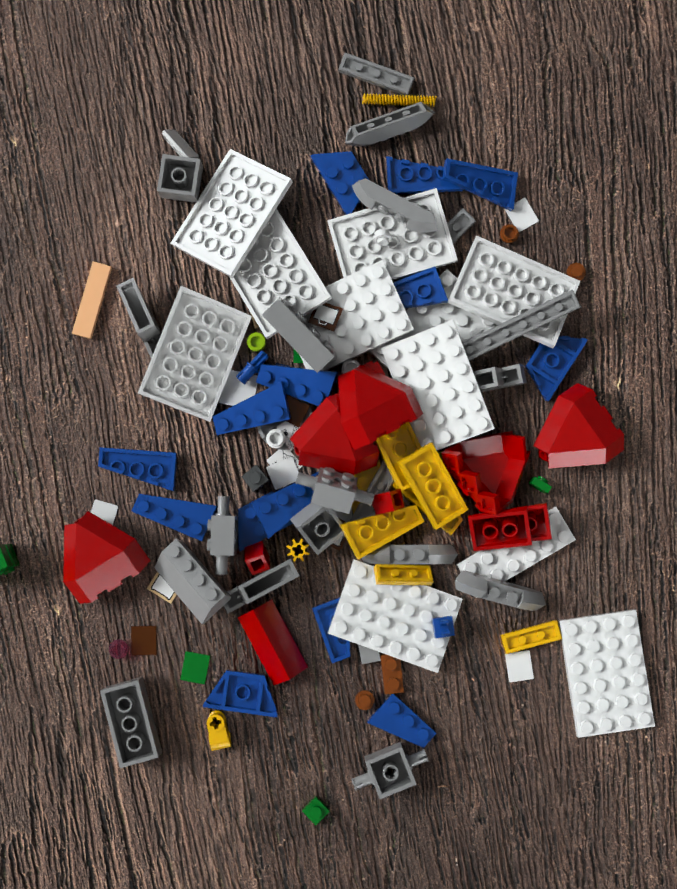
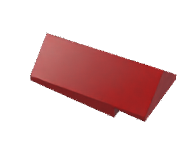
[468,503,552,551]
[237,599,308,686]

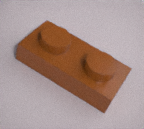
[380,654,404,694]

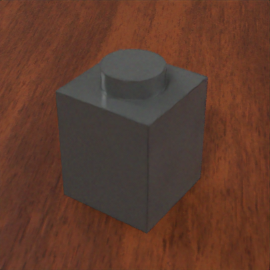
[241,465,270,492]

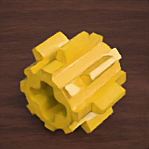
[287,539,310,562]

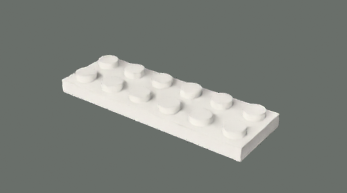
[456,507,576,598]

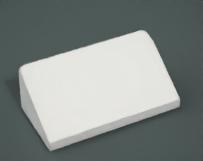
[162,130,199,159]

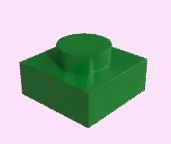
[528,476,552,494]
[302,796,330,826]

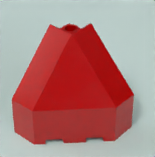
[338,365,423,450]
[533,383,624,469]
[290,393,379,475]
[441,431,531,515]
[63,511,151,604]

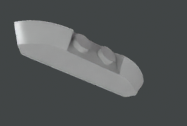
[345,102,435,147]
[352,178,438,233]
[362,544,458,564]
[455,571,546,611]

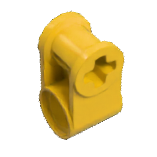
[207,710,231,751]

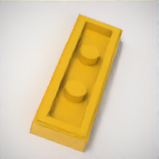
[374,564,434,585]
[500,620,562,654]

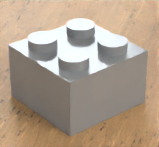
[157,154,203,203]
[290,503,344,555]

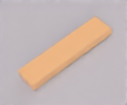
[72,261,112,339]

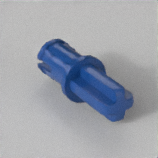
[236,351,269,385]

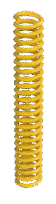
[362,93,437,107]

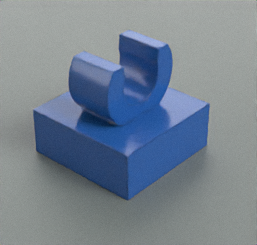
[432,615,455,638]

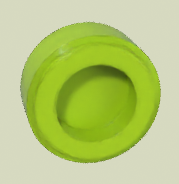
[247,332,266,352]

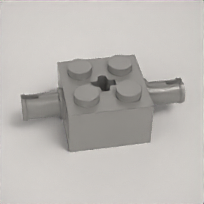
[295,467,375,514]
[207,496,238,575]
[351,742,429,799]

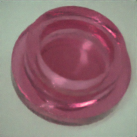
[109,639,129,659]

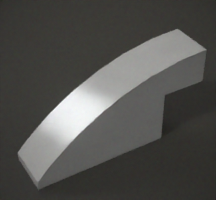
[116,277,161,358]
[474,364,527,392]
[223,559,299,614]

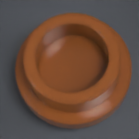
[500,224,519,243]
[566,263,586,281]
[355,690,375,710]

